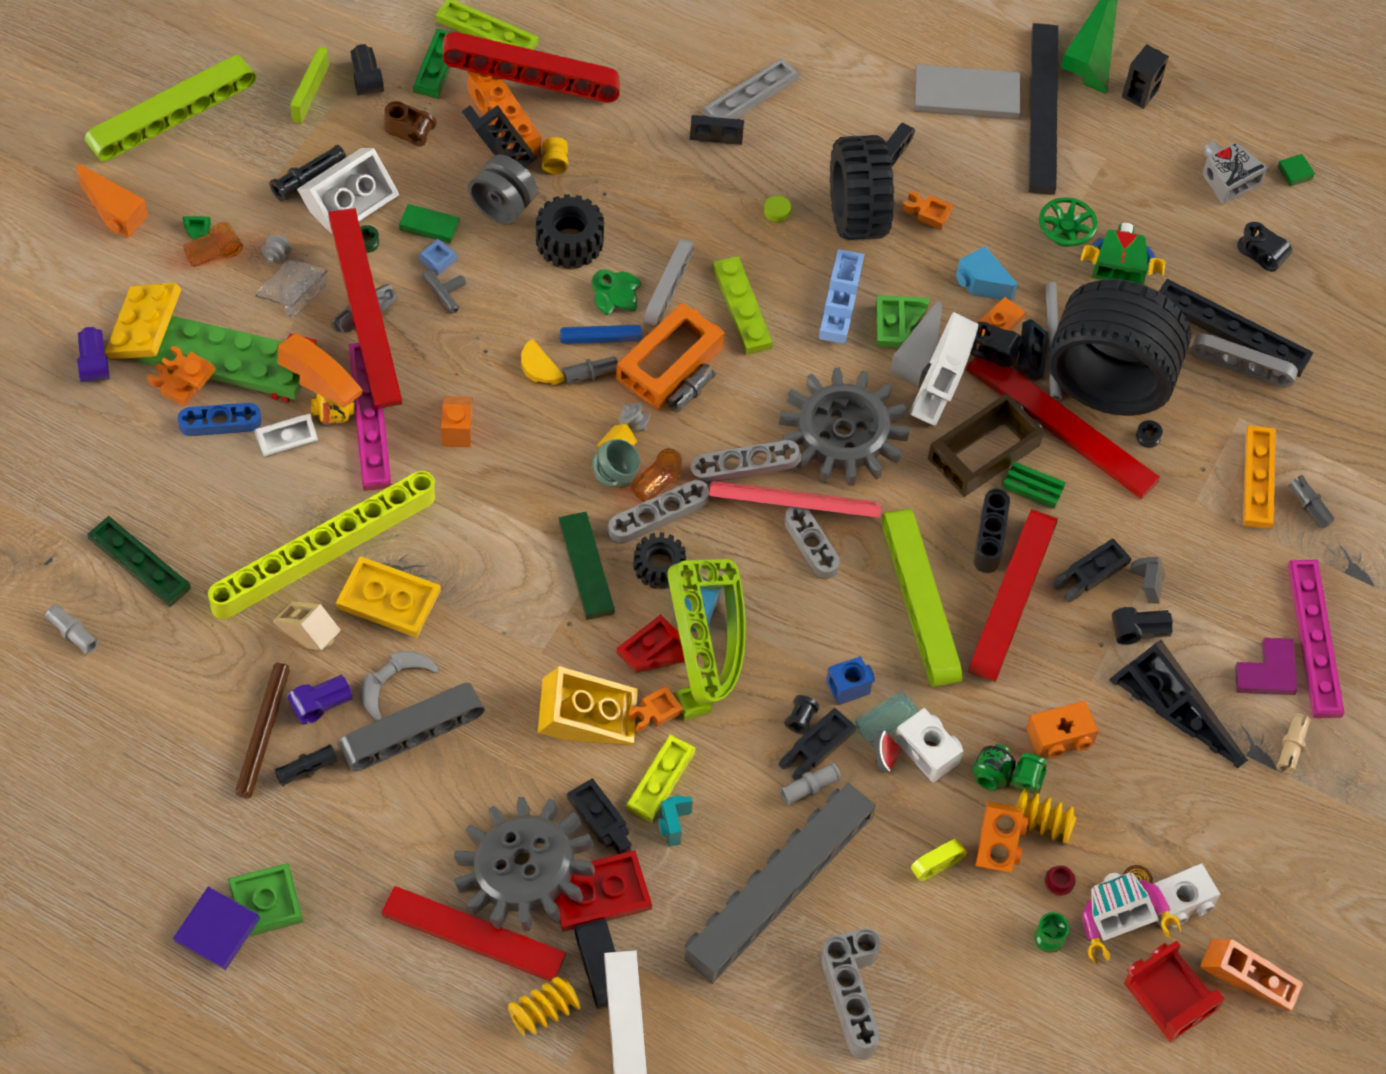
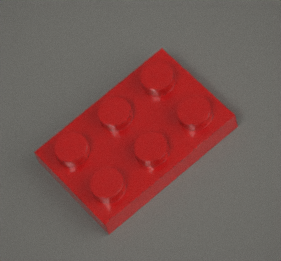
[554,850,652,932]

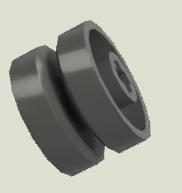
[468,154,538,225]

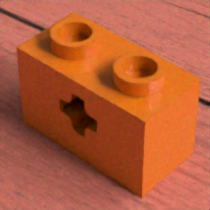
[1026,700,1098,759]

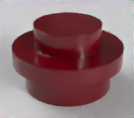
[1045,865,1076,896]

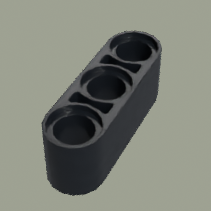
[974,488,1010,573]
[574,918,616,1010]

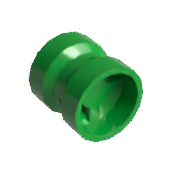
[1034,912,1069,953]

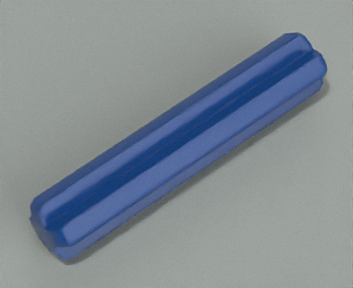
[560,325,642,343]

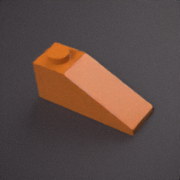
[76,164,148,238]
[1200,939,1303,1011]

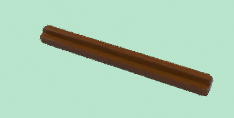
[235,662,290,799]

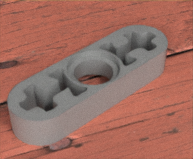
[785,507,840,579]

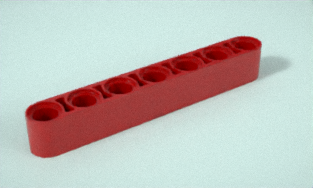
[442,32,620,103]
[968,509,1058,682]

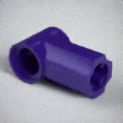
[77,327,109,382]
[287,674,353,724]

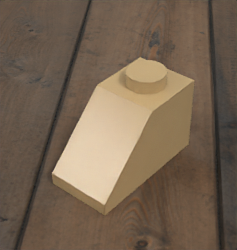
[273,601,341,650]

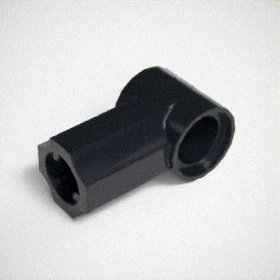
[350,44,384,96]
[1111,607,1173,645]

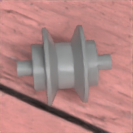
[261,235,292,264]
[619,402,650,433]

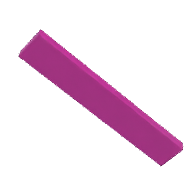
[348,343,391,491]
[1288,560,1345,718]

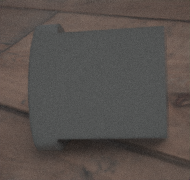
[1130,557,1165,604]

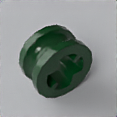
[360,225,379,253]

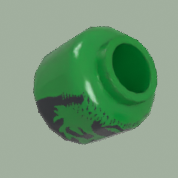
[972,744,1016,790]

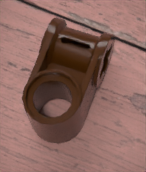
[384,101,437,146]

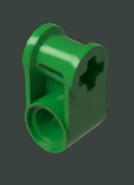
[1010,753,1048,794]

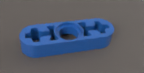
[177,403,262,436]

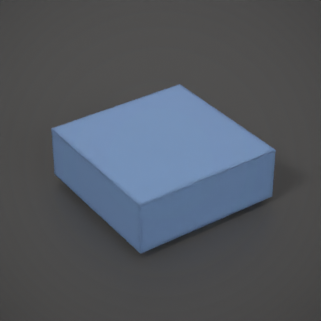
[418,239,457,275]

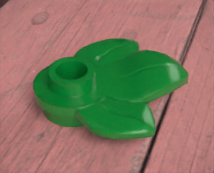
[592,269,642,315]

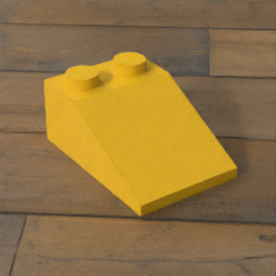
[538,666,638,745]

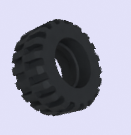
[830,135,894,241]

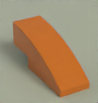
[278,333,362,407]

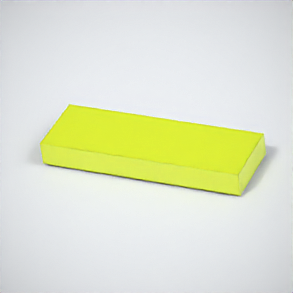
[626,734,696,823]

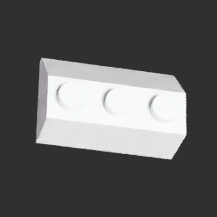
[297,148,400,234]

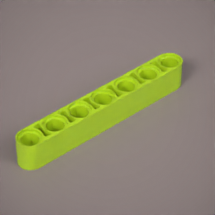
[84,55,257,162]
[882,508,962,688]

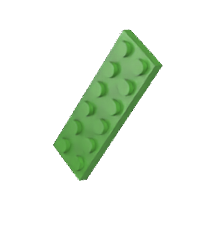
[138,316,302,400]

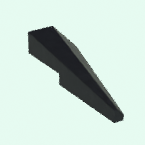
[1109,640,1248,768]

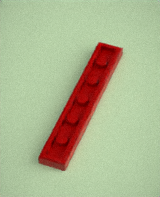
[382,885,566,982]

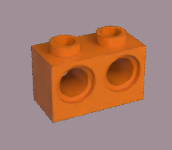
[975,801,1028,873]

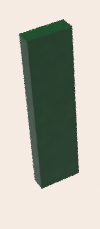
[558,511,615,620]
[87,516,191,607]

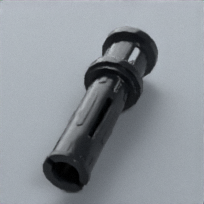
[269,145,346,202]

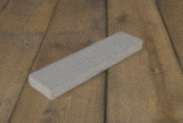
[702,58,799,119]

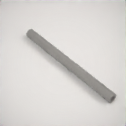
[1046,281,1062,401]

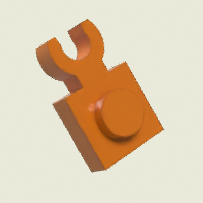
[902,191,954,230]
[162,346,216,391]
[147,363,198,407]
[626,686,683,732]

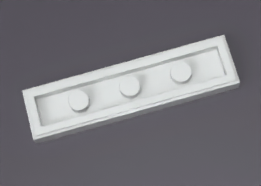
[604,950,647,1074]

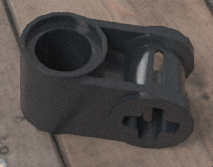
[1237,222,1292,272]
[970,321,1023,367]

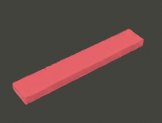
[709,481,881,518]

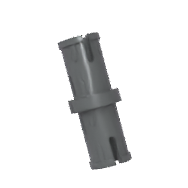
[667,363,716,412]

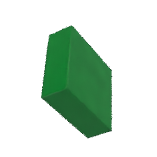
[1277,154,1315,186]

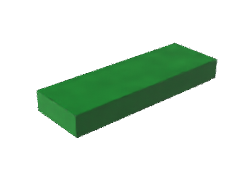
[413,29,451,99]

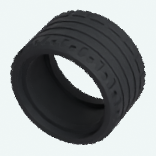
[1047,279,1191,416]

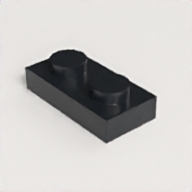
[690,115,744,145]
[1018,319,1048,381]

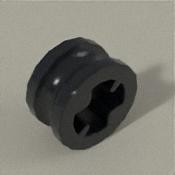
[1136,420,1163,448]

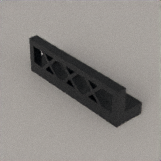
[462,105,537,167]

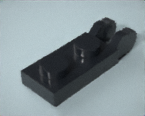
[1052,538,1132,602]
[779,708,857,781]

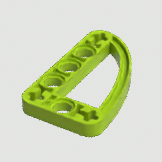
[667,559,746,705]

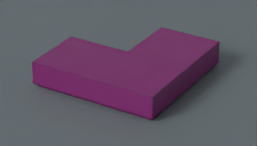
[1235,637,1298,695]

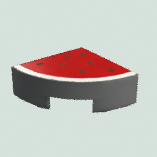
[873,730,903,773]

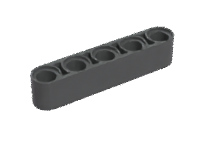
[338,683,485,771]

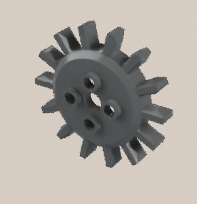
[779,367,910,486]
[454,797,595,931]

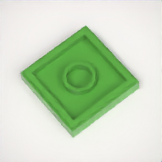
[228,863,303,937]

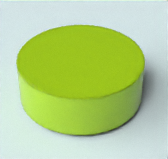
[764,195,791,222]

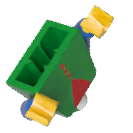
[1080,223,1166,285]

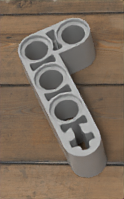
[821,929,881,1060]

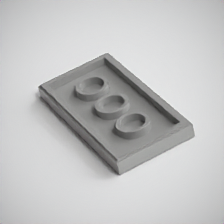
[914,64,1020,119]

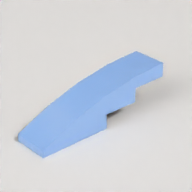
[819,249,865,344]

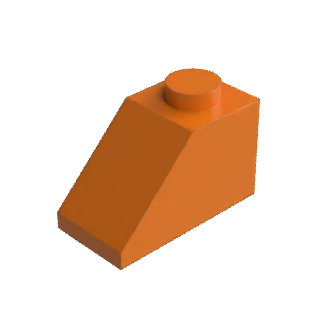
[441,396,473,447]

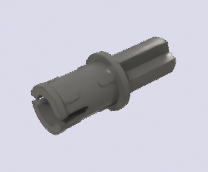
[562,356,618,385]
[1288,475,1334,528]

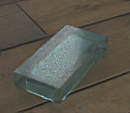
[855,690,920,746]

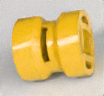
[542,137,568,175]

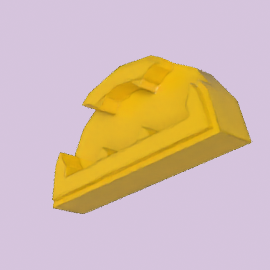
[521,338,565,385]

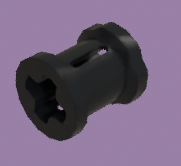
[784,695,820,735]

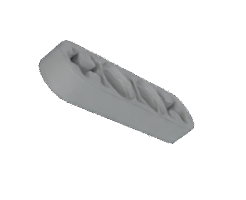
[644,238,695,327]
[1191,334,1298,387]
[690,440,801,483]
[608,480,709,544]

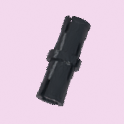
[274,744,338,787]

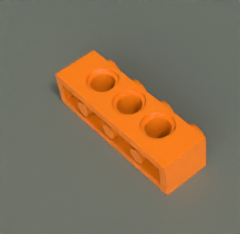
[467,71,541,161]

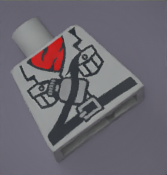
[1203,141,1267,205]

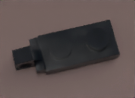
[567,778,632,854]

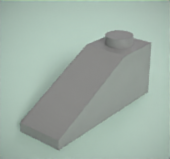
[890,301,942,387]

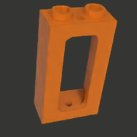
[616,302,725,410]

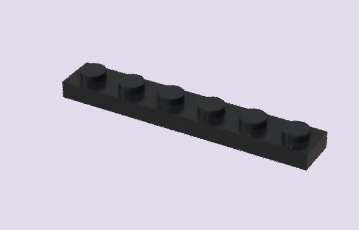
[1158,279,1314,378]

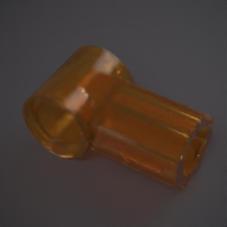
[183,222,243,267]
[631,448,682,502]

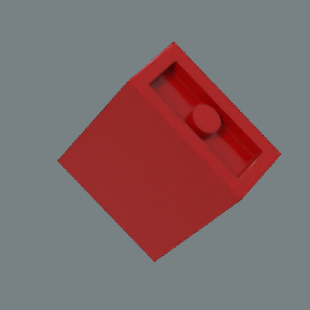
[1124,941,1225,1043]

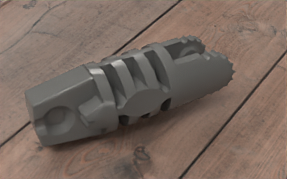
[331,284,397,333]

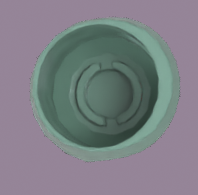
[592,439,641,488]

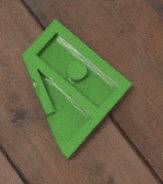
[876,296,930,348]

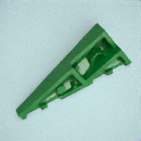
[1061,0,1117,94]

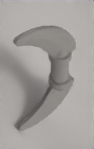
[361,651,439,721]

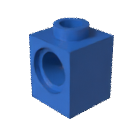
[826,656,875,705]

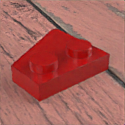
[616,614,698,673]

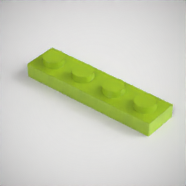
[435,0,539,50]
[712,256,773,355]

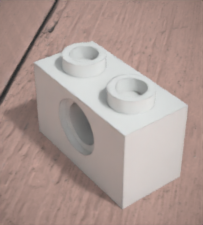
[894,708,964,783]
[1154,863,1220,929]

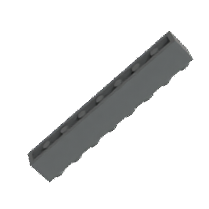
[685,783,876,984]

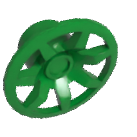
[1039,197,1098,247]

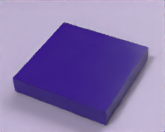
[173,886,260,971]

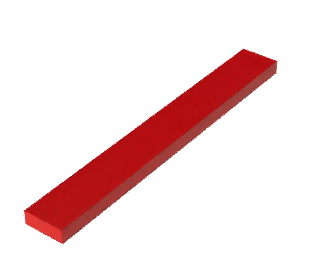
[328,208,402,409]
[966,357,1160,499]

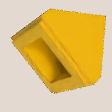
[597,424,637,447]

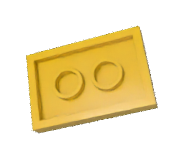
[105,282,181,359]
[336,556,441,638]

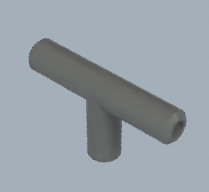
[422,269,466,314]

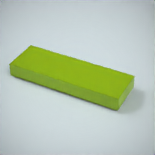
[290,46,329,124]

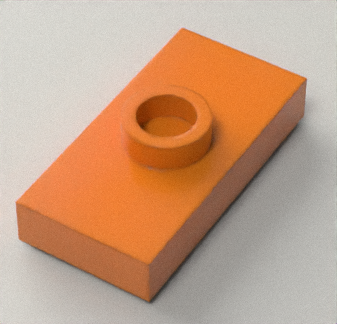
[978,297,1026,336]

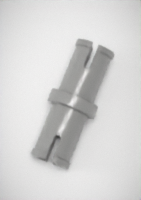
[45,605,99,654]
[779,762,841,805]

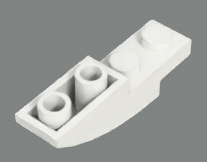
[908,312,979,426]

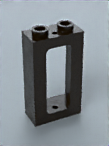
[928,393,1044,497]

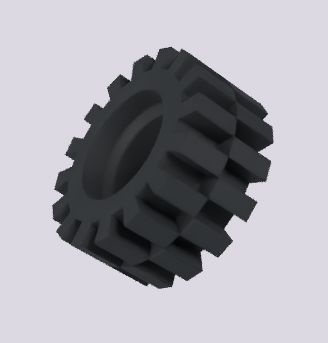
[633,532,686,589]

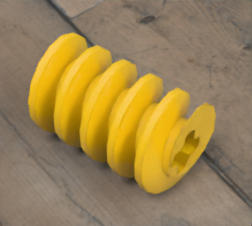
[1011,789,1078,845]
[508,977,580,1037]

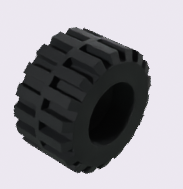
[536,194,604,269]

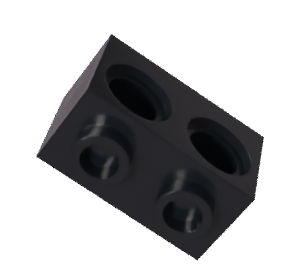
[1122,44,1169,109]

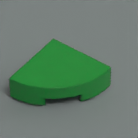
[183,216,211,244]

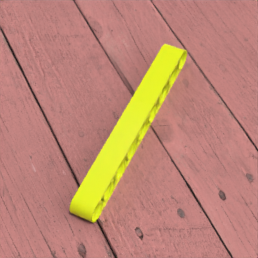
[208,471,435,619]

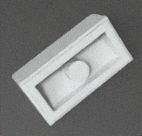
[254,413,318,457]

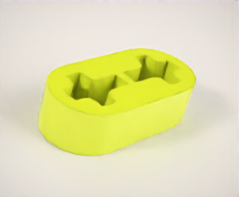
[911,839,967,881]

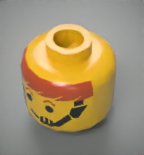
[311,394,354,424]

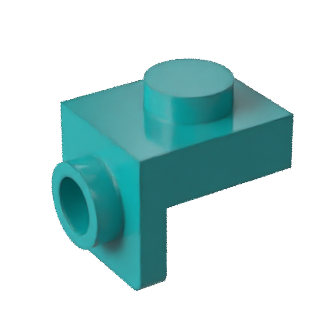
[658,795,693,847]

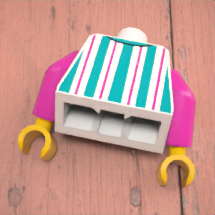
[1082,873,1181,964]

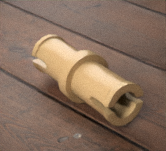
[1276,713,1311,774]

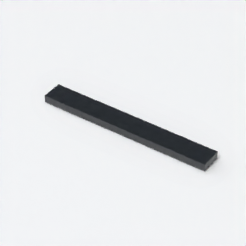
[1029,23,1058,195]

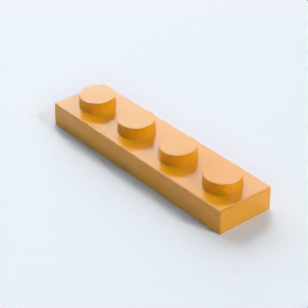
[1243,425,1276,529]

